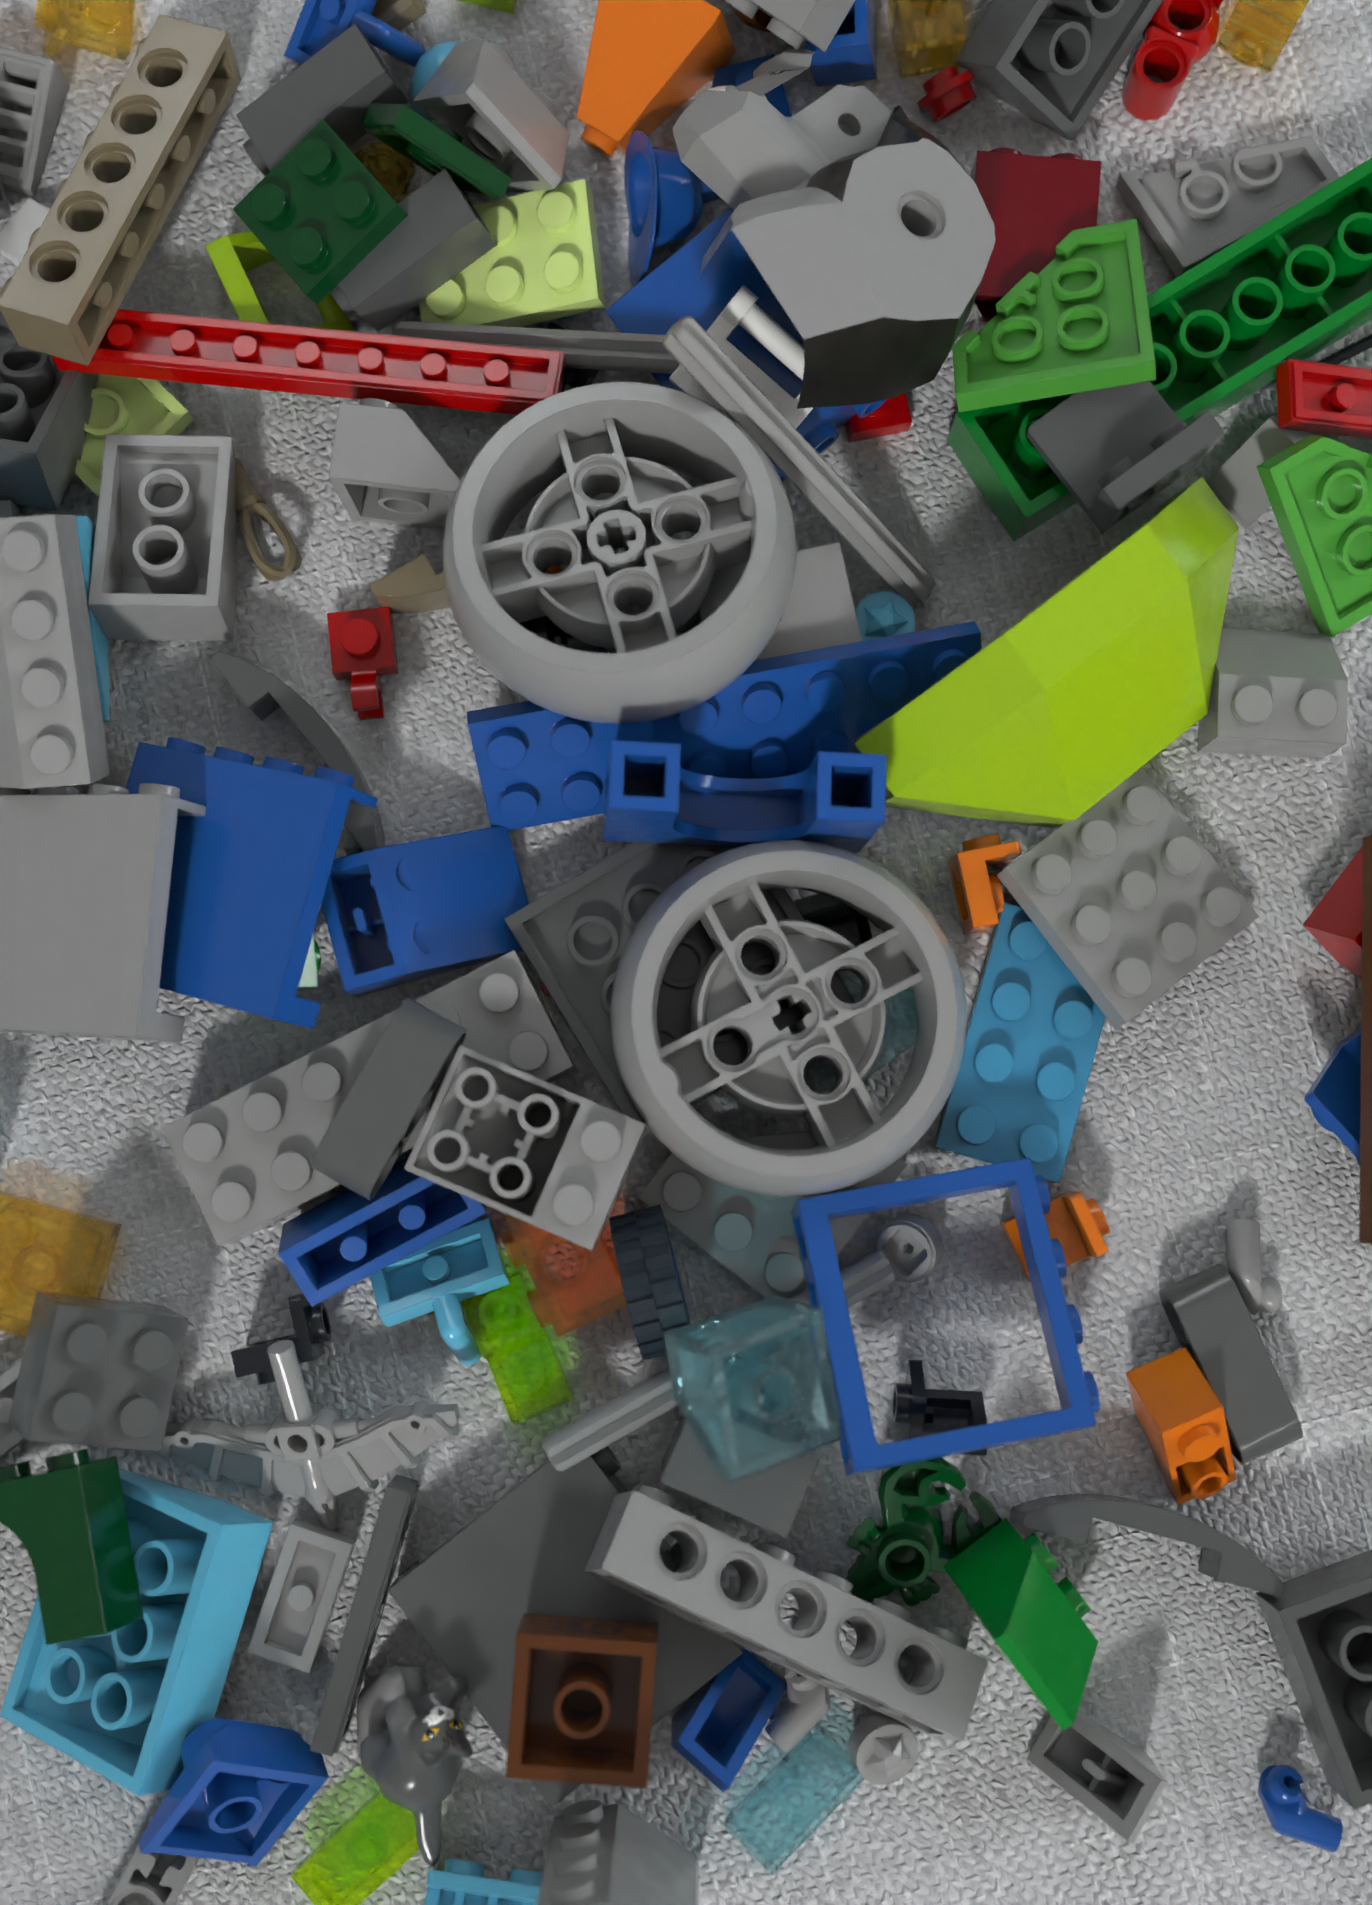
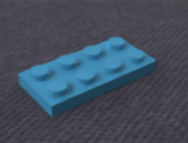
[933,903,1106,1183]

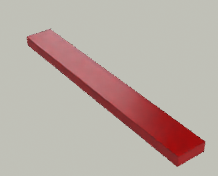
[52,309,566,415]

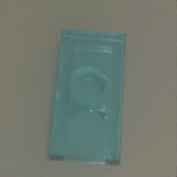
[724,1724,864,1875]

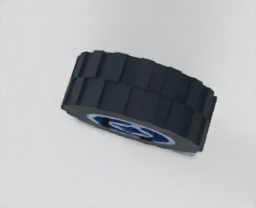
[609,1205,695,1360]

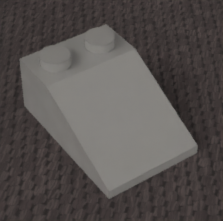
[88,434,238,641]

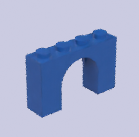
[603,740,886,853]

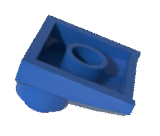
[138,1718,329,1866]

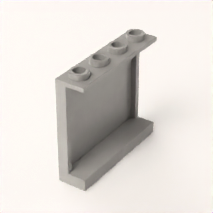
[0,783,206,1043]

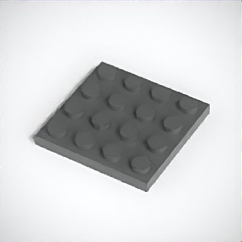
[504,842,856,1135]

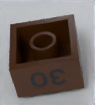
[506,1613,658,1788]

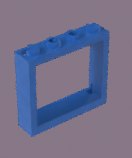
[791,1158,1100,1476]

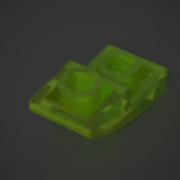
[461,1271,575,1425]

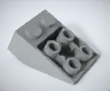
[404,1045,647,1252]

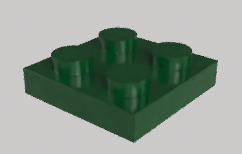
[233,119,408,305]

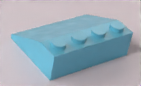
[0,1459,273,1796]

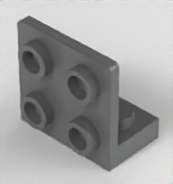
[1026,381,1225,534]

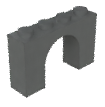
[236,24,498,332]

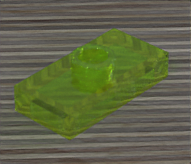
[291,1790,420,1905]

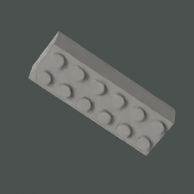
[161,950,577,1246]

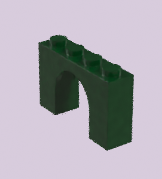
[0,1449,143,1645]

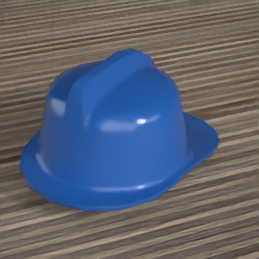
[624,130,702,285]

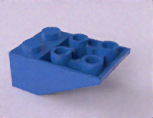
[322,826,529,997]

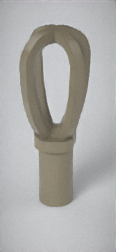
[235,458,301,581]

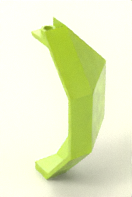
[854,476,1239,828]

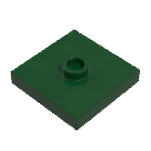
[360,104,512,200]

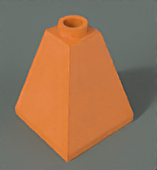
[577,0,736,158]

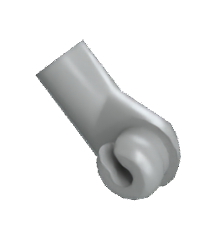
[1226,1219,1282,1315]
[357,1665,424,1758]
[765,1667,830,1753]

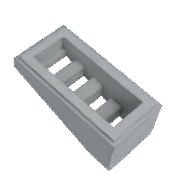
[0,47,69,196]

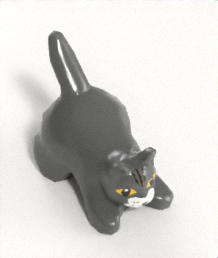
[359,1677,473,1866]

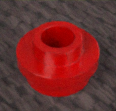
[917,65,977,123]

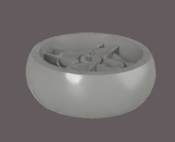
[443,382,797,724]
[610,840,967,1197]

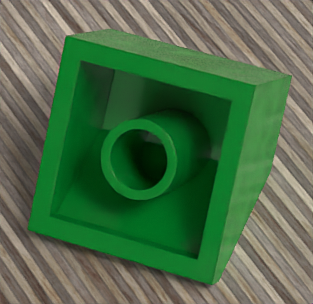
[943,1518,1098,1731]

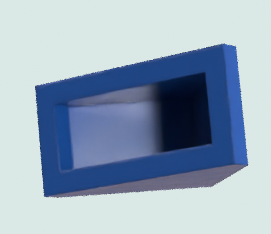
[671,1647,787,1792]

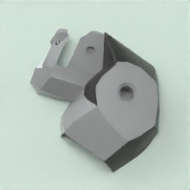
[672,47,995,409]

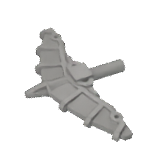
[158,1340,460,1531]

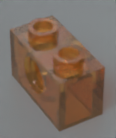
[500,1215,627,1337]

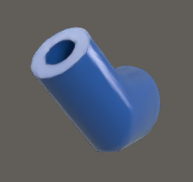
[1258,1764,1343,1852]

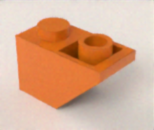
[1126,1347,1236,1506]

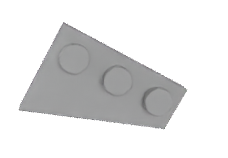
[1116,136,1340,277]

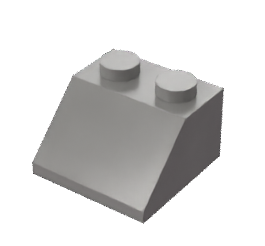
[413,37,569,192]
[328,398,460,530]
[1197,628,1348,759]

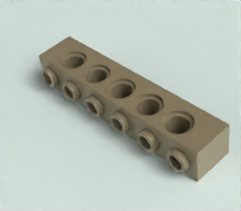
[0,14,242,366]

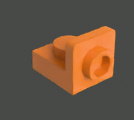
[948,834,1022,935]
[1000,1191,1110,1282]

